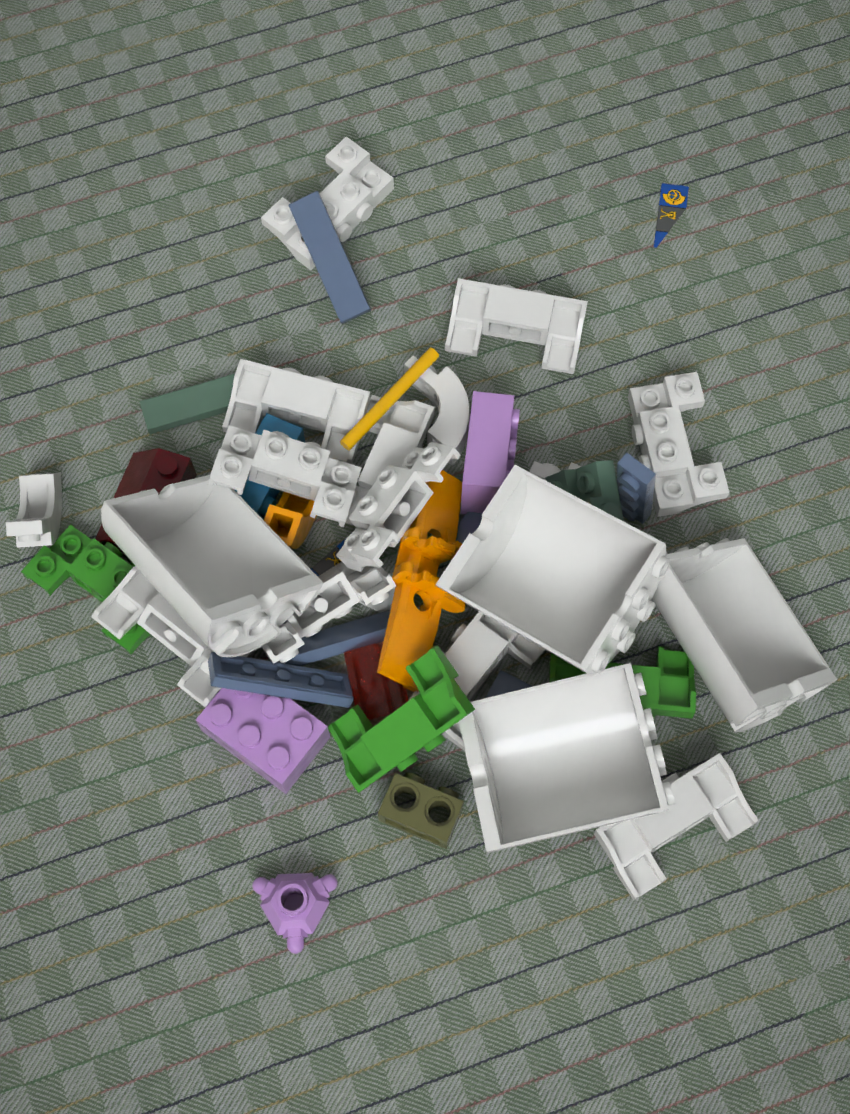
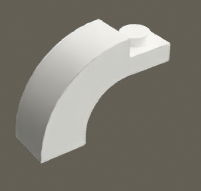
[404,356,469,466]
[5,472,62,548]

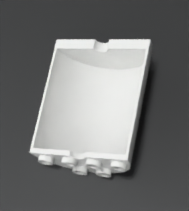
[435,465,670,674]
[101,475,323,657]
[652,538,837,732]
[459,663,675,853]

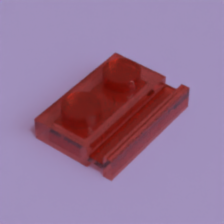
[344,642,408,721]

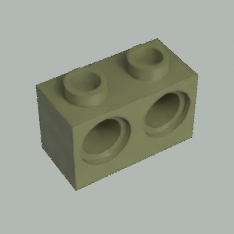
[378,772,464,849]

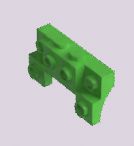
[21,524,151,654]
[328,645,475,793]
[549,647,696,719]

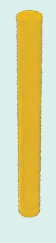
[340,347,439,451]

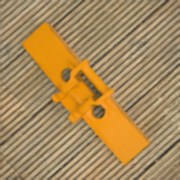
[377,470,466,692]

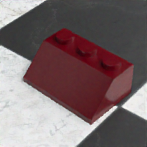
[95,448,197,553]

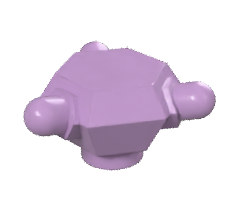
[252,873,338,954]

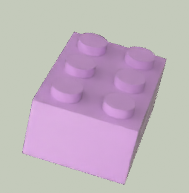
[460,391,520,514]
[196,688,330,794]

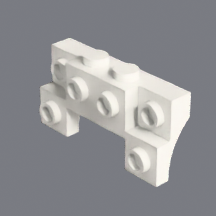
[261,137,394,270]
[445,278,588,374]
[222,359,370,464]
[628,372,729,517]
[345,395,434,525]
[208,425,362,527]
[336,442,461,572]
[262,562,396,664]
[91,566,253,708]
[408,611,546,751]
[594,753,759,901]

